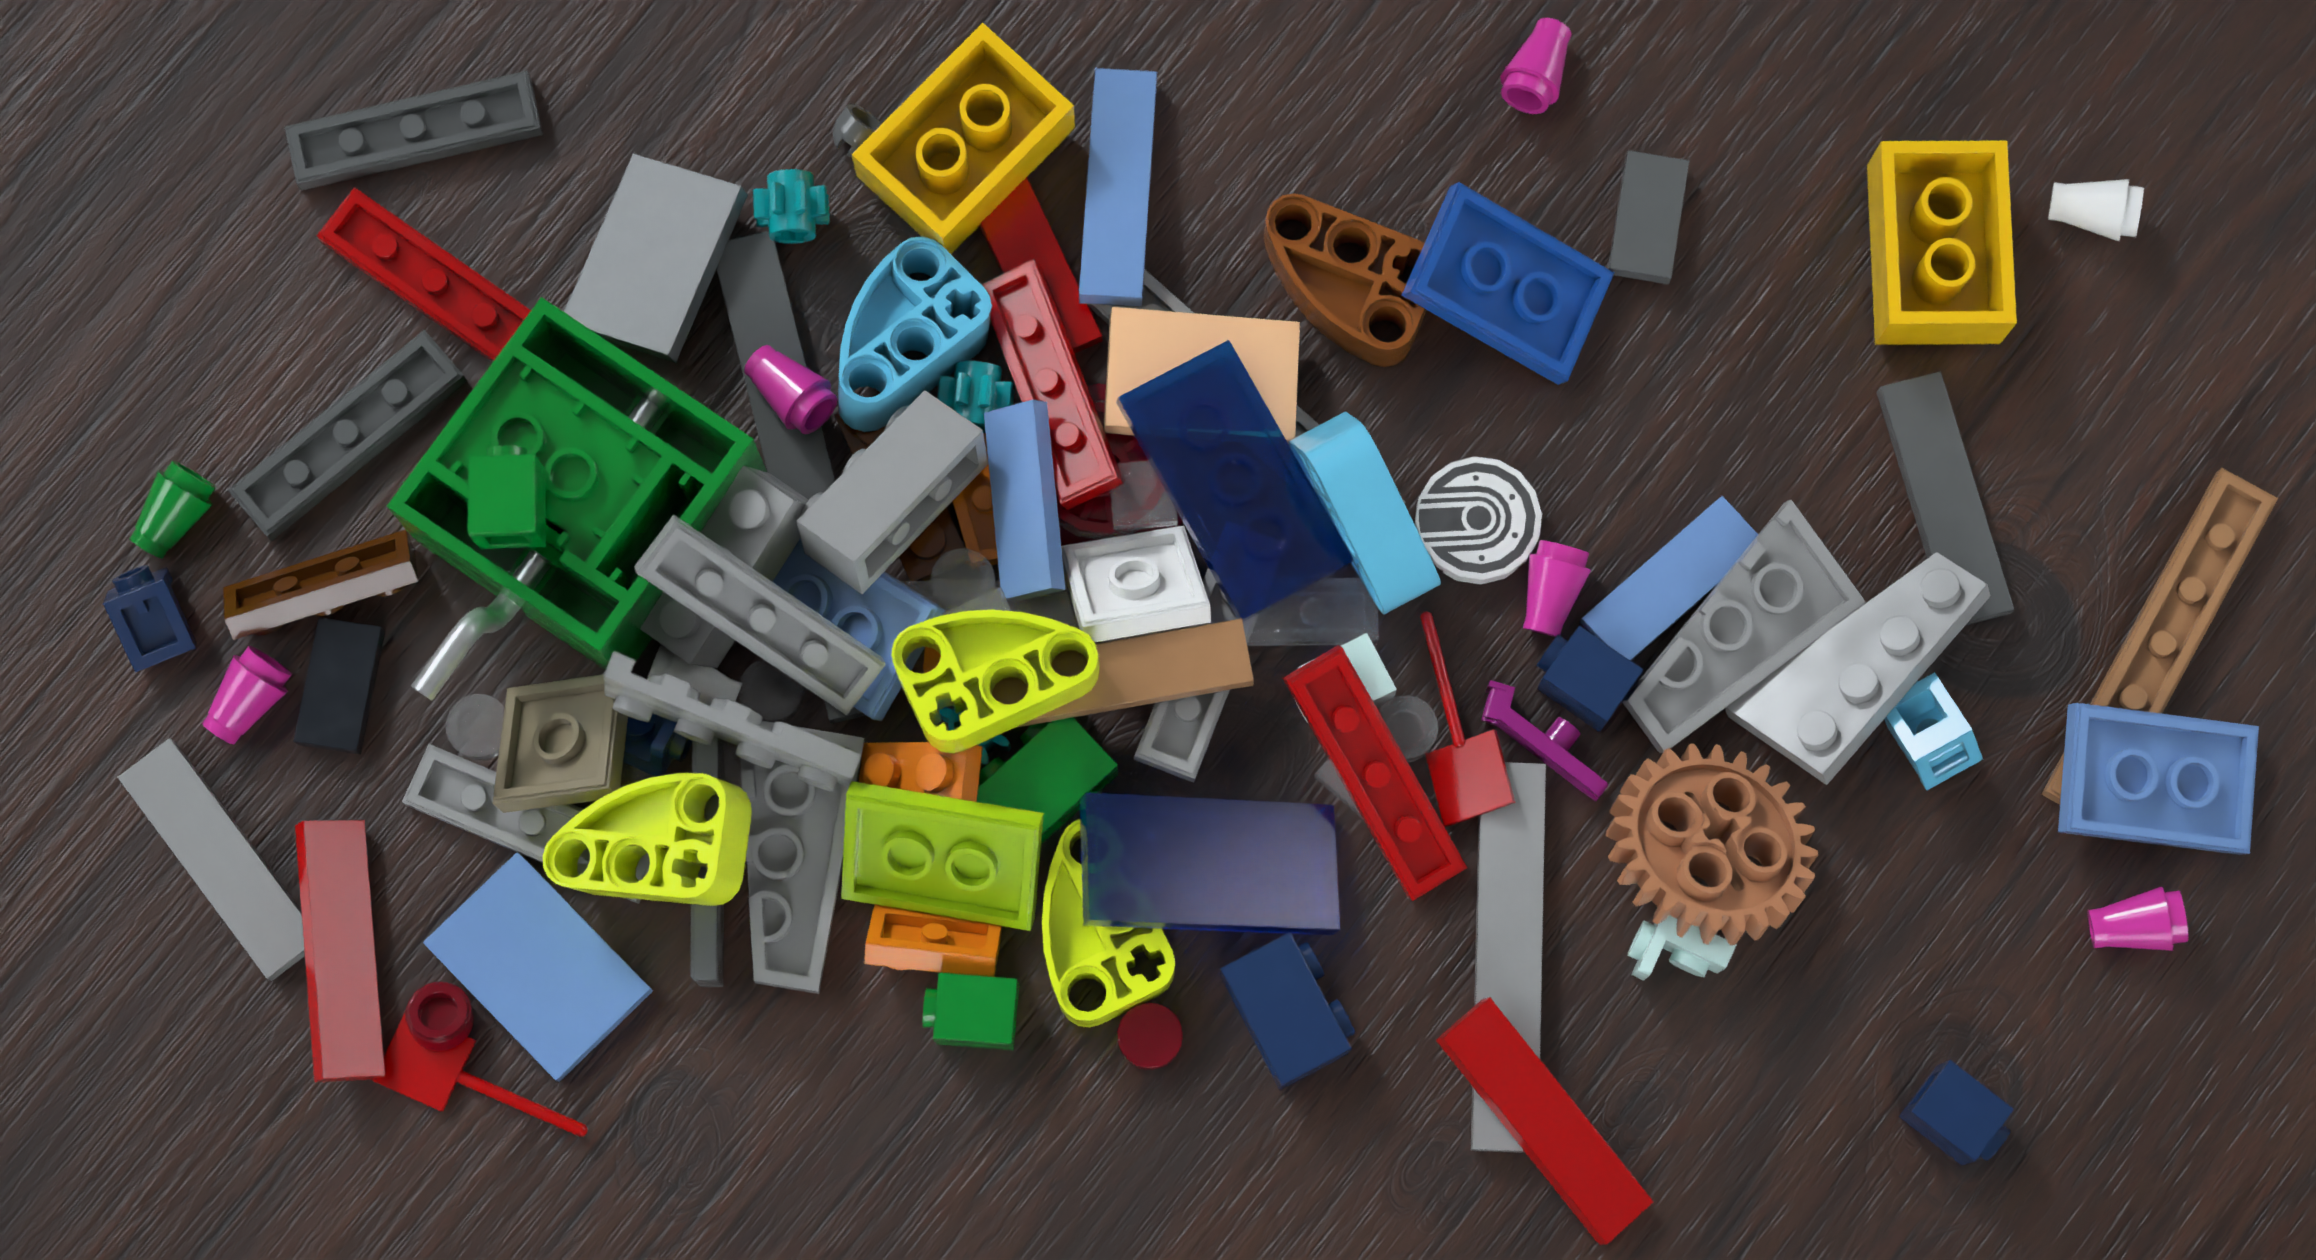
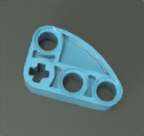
[838,237,992,432]
[1288,412,1441,614]

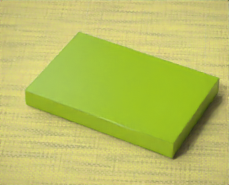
[841,781,1044,931]

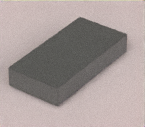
[1608,150,1689,284]

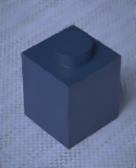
[1536,626,1643,732]
[1899,1060,2014,1165]

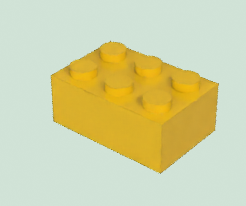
[852,23,1075,254]
[1867,141,2017,345]

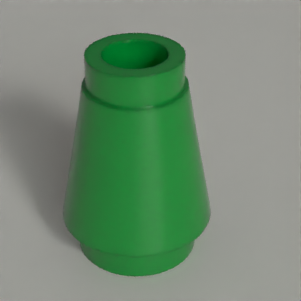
[129,460,216,559]

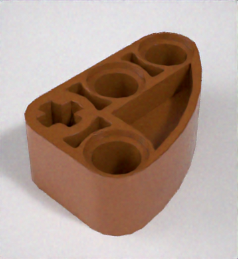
[1264,193,1426,367]

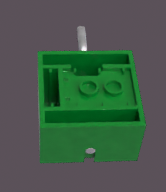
[386,297,767,701]

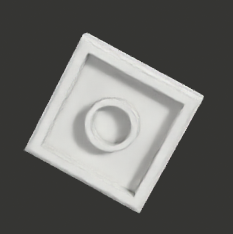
[1061,526,1211,642]

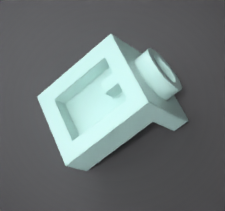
[1628,915,1737,980]

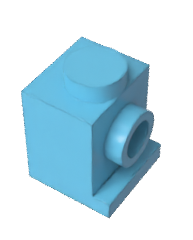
[1884,672,1983,790]

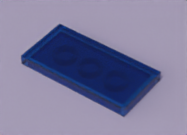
[1116,340,1354,622]
[1080,793,1340,935]

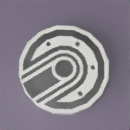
[1414,456,1542,584]

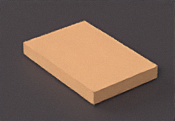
[1104,307,1300,448]

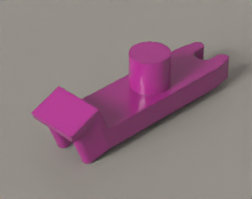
[1481,680,1609,801]

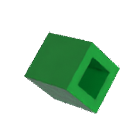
[468,445,546,549]
[923,973,1020,1050]

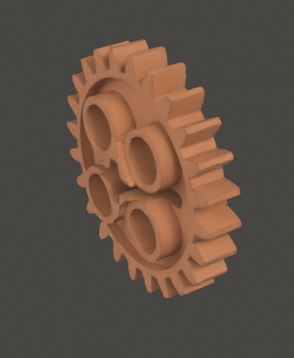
[1606,744,1818,945]

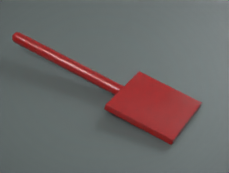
[1420,611,1515,827]
[372,1011,588,1137]

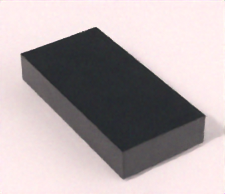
[293,617,386,755]

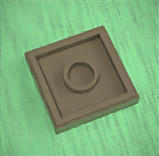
[492,674,628,813]

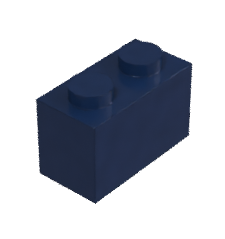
[1219,932,1355,1090]

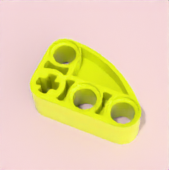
[891,610,1100,753]
[543,773,752,906]
[1042,817,1175,1028]

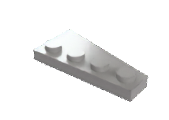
[1622,500,1866,753]
[1725,552,1991,785]
[604,651,861,791]
[741,720,865,994]

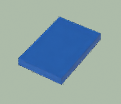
[1401,182,1614,385]

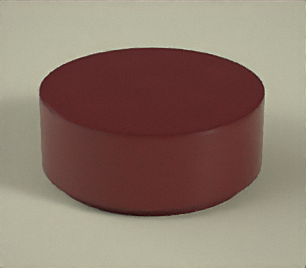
[405,982,474,1051]
[1118,1003,1183,1070]

